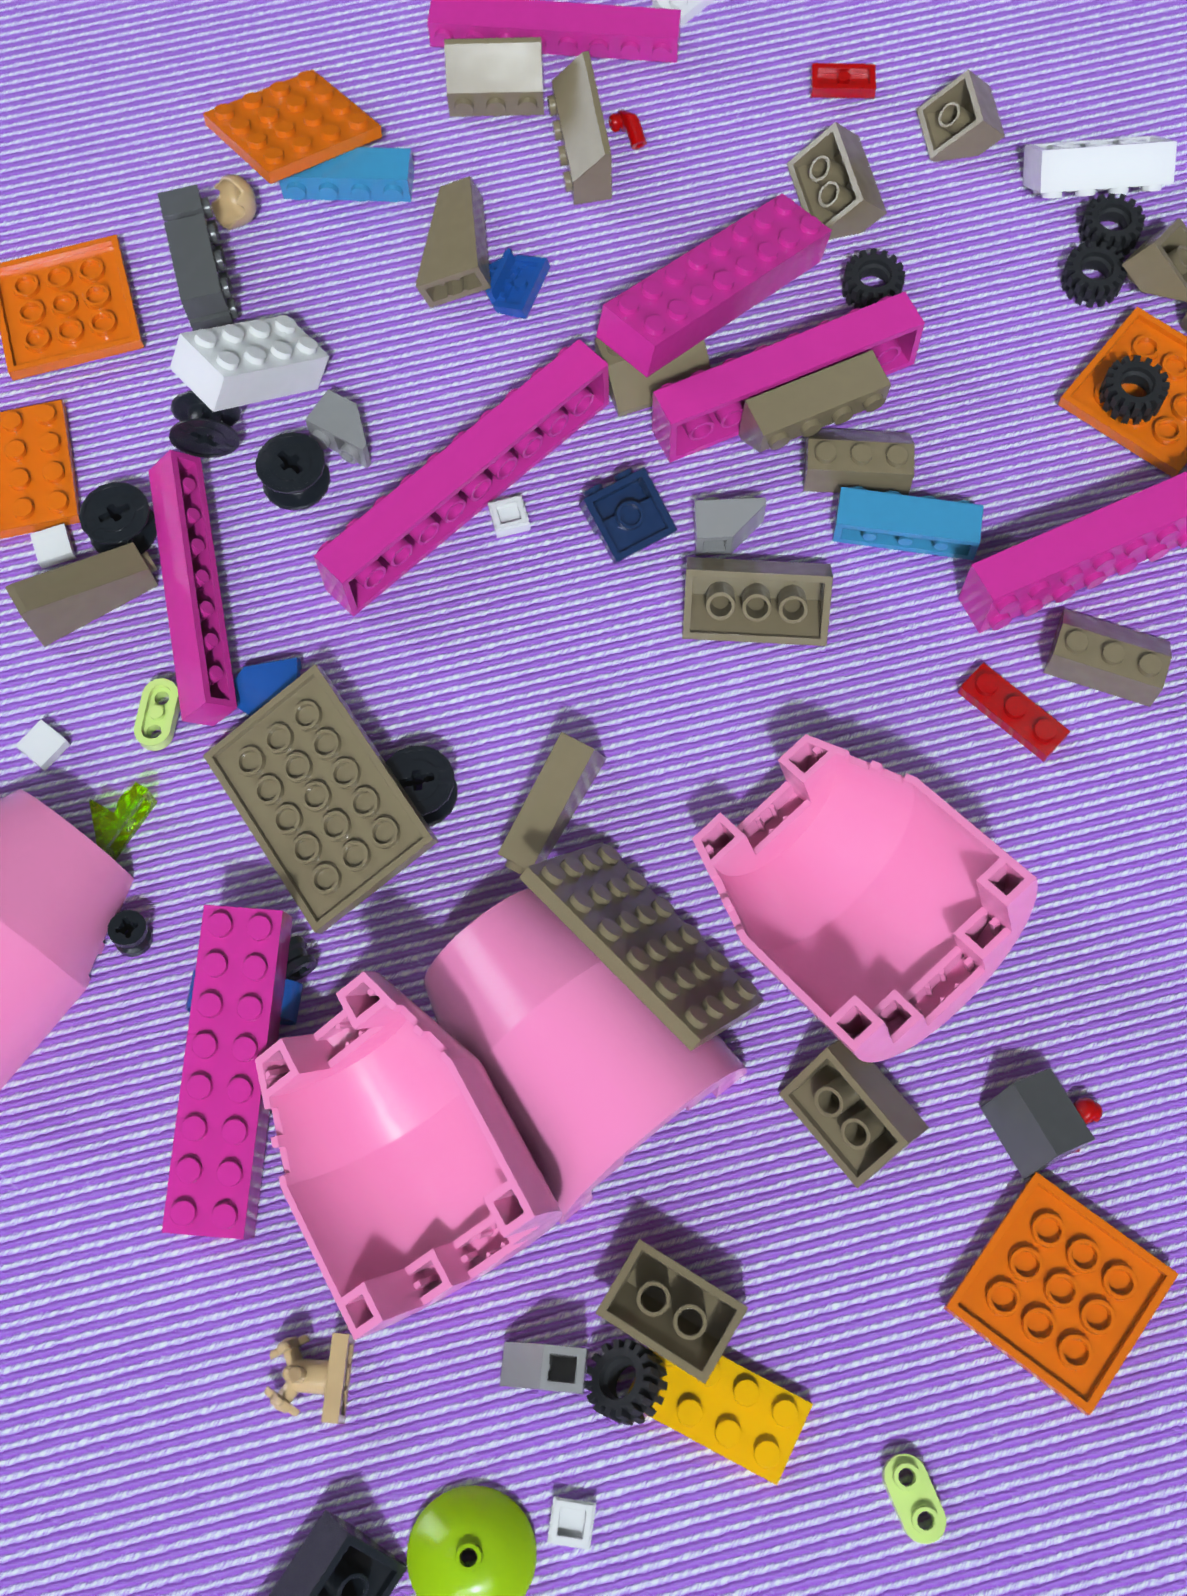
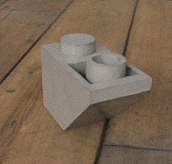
[305,389,371,468]
[693,496,766,555]
[500,1342,588,1395]

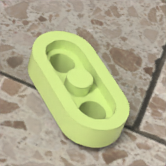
[134,678,180,751]
[882,1454,946,1544]

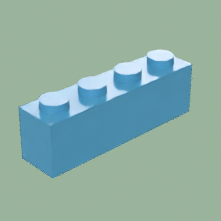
[279,147,415,203]
[833,486,984,560]

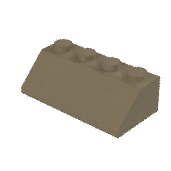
[547,51,612,205]
[739,350,891,452]
[682,557,833,646]

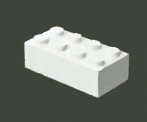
[1023,135,1177,198]
[170,315,330,412]

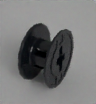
[169,391,241,458]
[255,432,331,511]
[79,482,157,554]
[386,746,458,827]

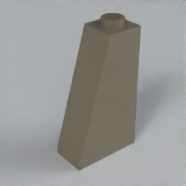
[416,176,491,308]
[5,542,158,647]
[498,732,606,874]

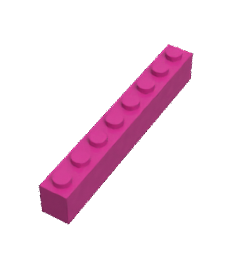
[427,0,681,63]
[148,449,237,726]

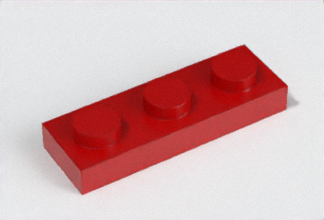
[958,662,1070,762]

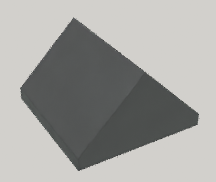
[981,1068,1095,1180]

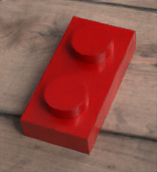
[811,63,876,99]

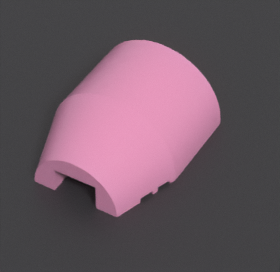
[692,734,1038,1063]
[0,789,134,1090]
[424,888,747,1224]
[255,971,563,1340]

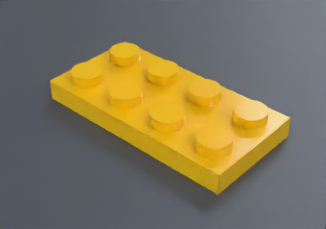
[627,1348,813,1485]

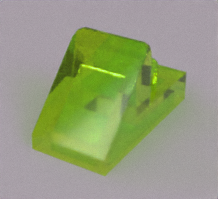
[89,782,157,861]

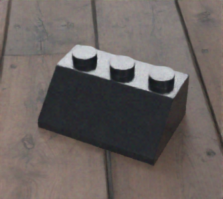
[269,1510,407,1596]

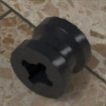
[108,910,153,957]
[285,936,318,981]

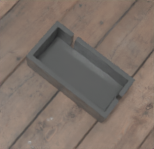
[157,184,239,331]

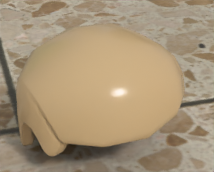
[211,174,257,230]

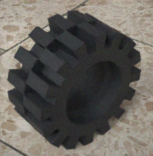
[1079,193,1145,255]
[1060,241,1127,308]
[842,249,905,309]
[1099,355,1170,425]
[584,1339,668,1426]

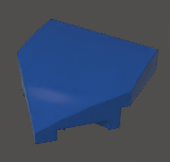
[484,248,550,319]
[234,657,302,716]

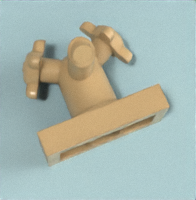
[264,1333,355,1424]

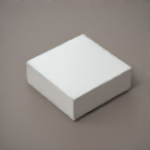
[488,494,531,538]
[30,523,76,569]
[15,720,70,771]
[547,1496,596,1550]

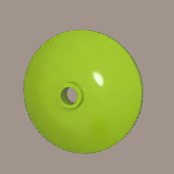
[407,1485,537,1596]

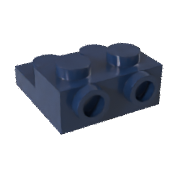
[579,467,677,564]

